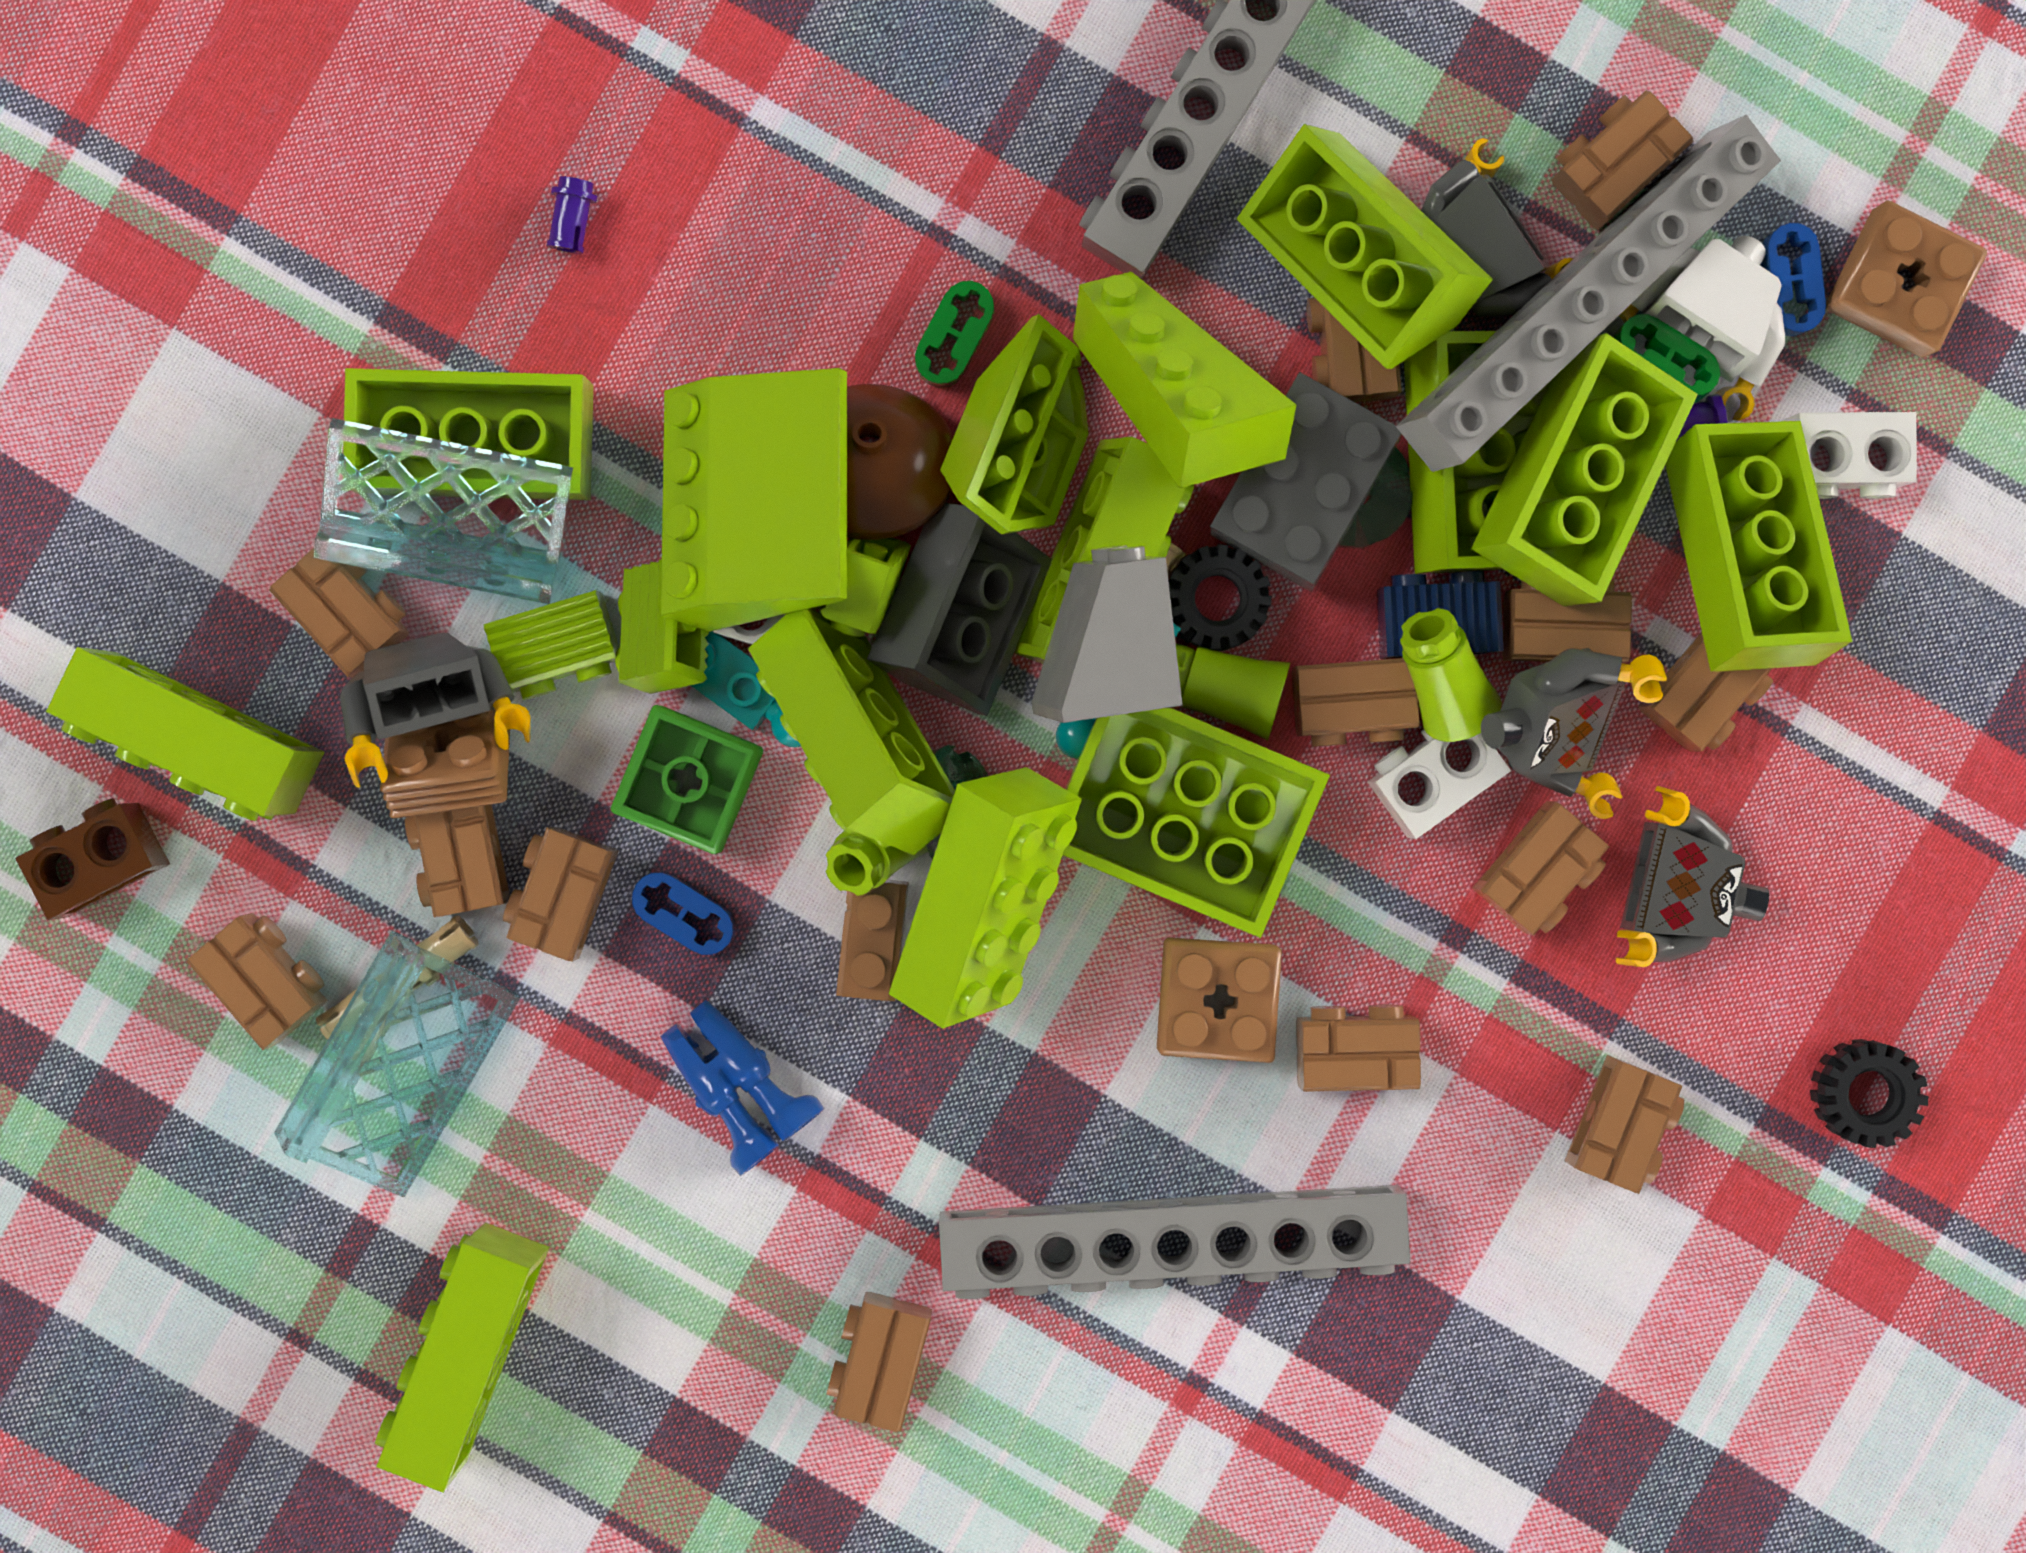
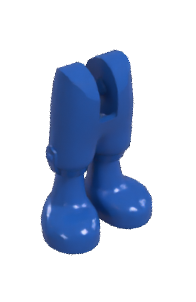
[660,999,825,1176]

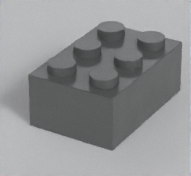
[1210,372,1402,592]

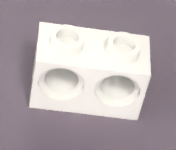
[1782,412,1917,499]
[1367,729,1511,839]

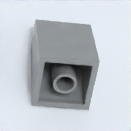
[1032,545,1182,723]

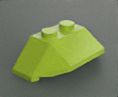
[940,314,1089,534]

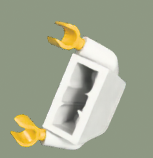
[1618,236,1785,421]

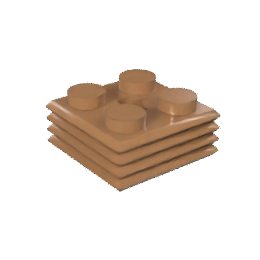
[1826,200,1987,358]
[380,710,510,818]
[1157,937,1282,1063]

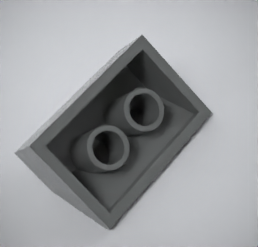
[867,503,1052,716]

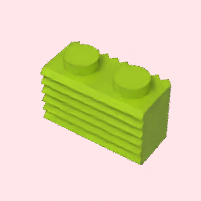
[820,538,911,637]
[615,559,709,694]
[483,590,619,700]

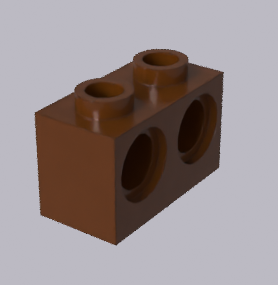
[15,798,170,920]

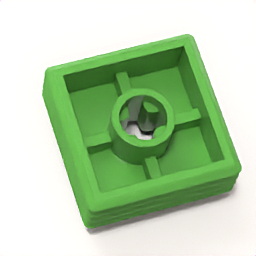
[611,705,763,854]

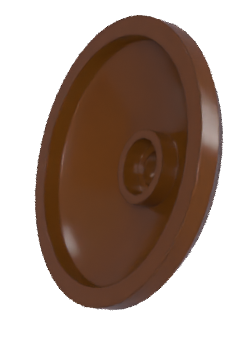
[847,384,953,540]

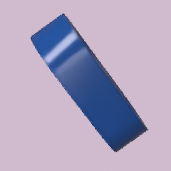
[1760,223,1826,337]
[632,871,736,955]

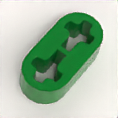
[915,281,994,388]
[1612,314,1721,403]

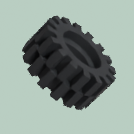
[1168,544,1272,651]
[1810,1039,1929,1148]

